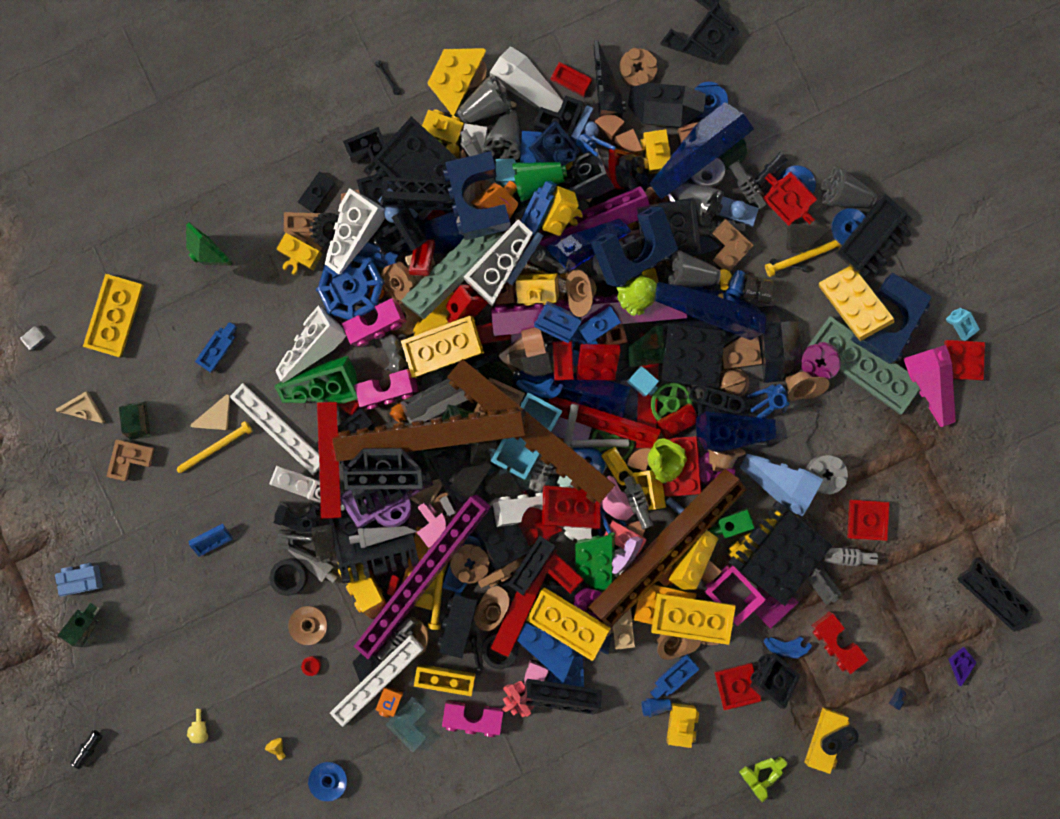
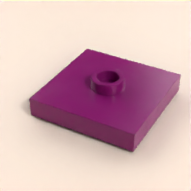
[743,586,798,629]

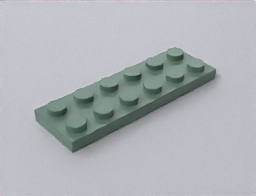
[401,232,504,319]
[807,316,920,415]

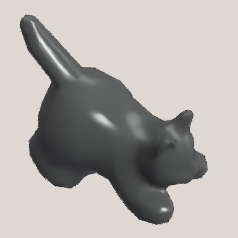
[379,334,409,373]

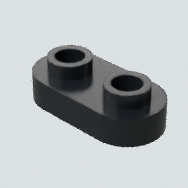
[820,725,859,755]

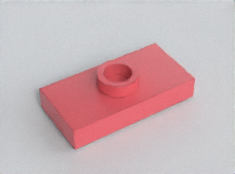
[604,520,647,556]

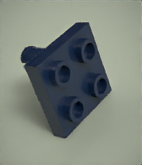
[528,121,580,166]

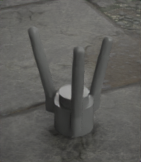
[277,528,320,562]

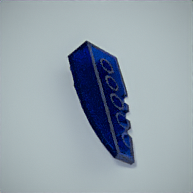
[650,102,754,199]
[655,282,766,340]
[512,371,631,418]

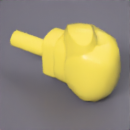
[187,709,208,744]

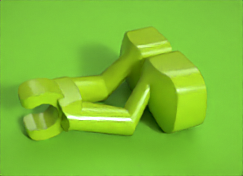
[739,757,787,803]

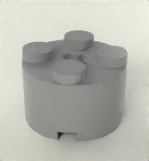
[805,455,848,494]

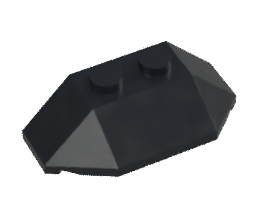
[628,83,706,128]
[756,305,802,383]
[343,447,423,489]

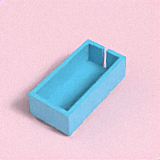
[491,393,562,480]

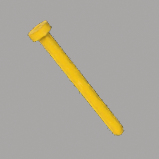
[765,240,841,277]
[177,421,253,473]
[428,568,444,630]

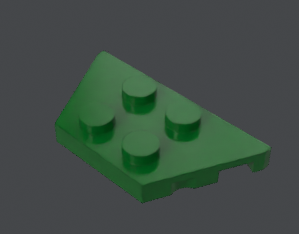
[575,532,615,593]

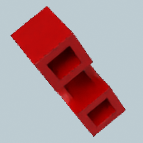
[811,612,869,674]

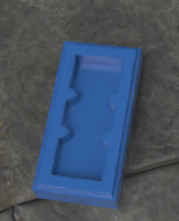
[578,306,622,344]
[188,524,233,557]

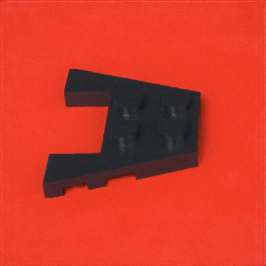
[660,0,740,64]

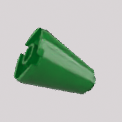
[512,162,568,202]

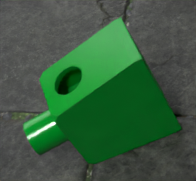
[709,507,754,538]

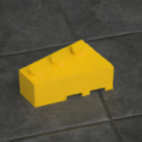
[337,562,387,619]

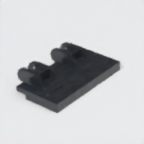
[835,194,913,278]

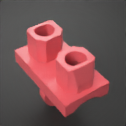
[502,681,535,717]

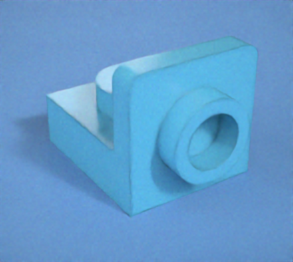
[946,308,980,341]

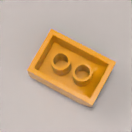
[632,584,697,624]

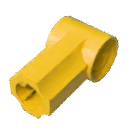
[601,447,633,485]

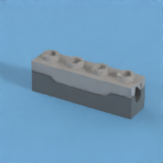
[400,379,469,425]

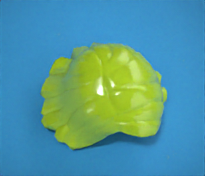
[617,274,661,316]
[647,438,687,483]

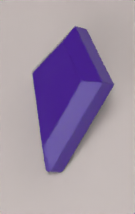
[948,647,976,686]

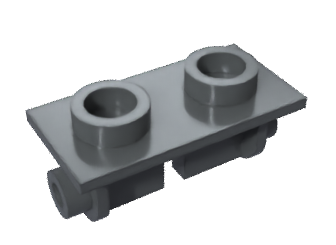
[619,235,644,259]
[529,244,569,277]
[807,563,841,605]

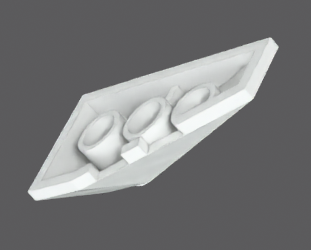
[490,46,563,113]
[325,188,385,275]
[276,305,346,383]

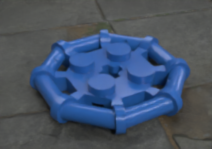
[316,254,385,320]

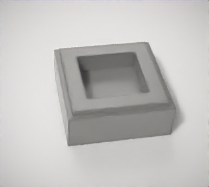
[440,496,456,516]

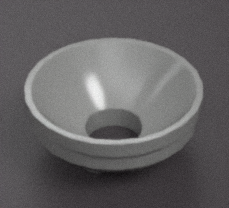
[690,155,725,187]

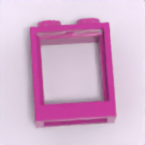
[705,565,766,626]

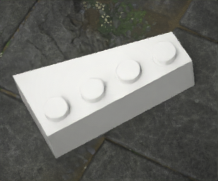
[464,219,533,306]

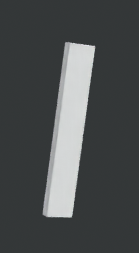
[230,383,319,475]
[330,634,424,727]

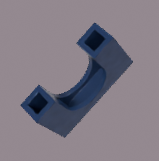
[443,151,510,240]
[591,206,678,287]
[850,273,931,364]

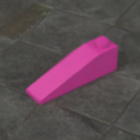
[903,345,956,427]

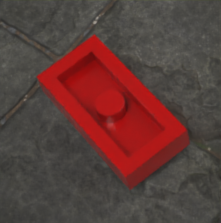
[657,404,699,439]

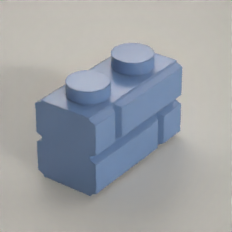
[55,562,103,597]

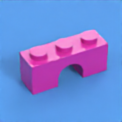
[342,298,407,348]
[354,369,419,410]
[442,700,503,737]

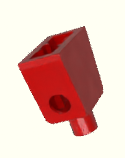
[446,285,488,323]

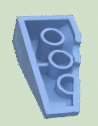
[740,454,823,517]

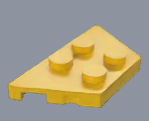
[427,48,486,116]

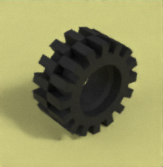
[309,213,339,247]

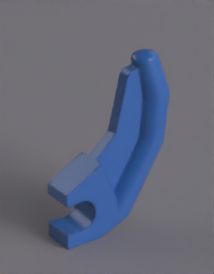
[516,379,563,399]
[764,636,812,659]

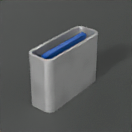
[20,325,47,351]

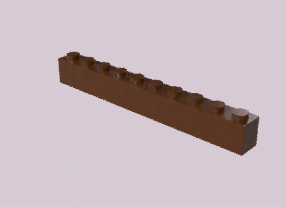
[448,359,615,504]
[332,406,529,461]
[589,469,747,628]

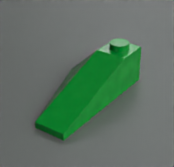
[186,222,233,266]
[274,356,358,404]

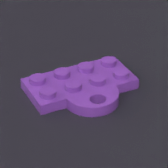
[340,485,425,529]

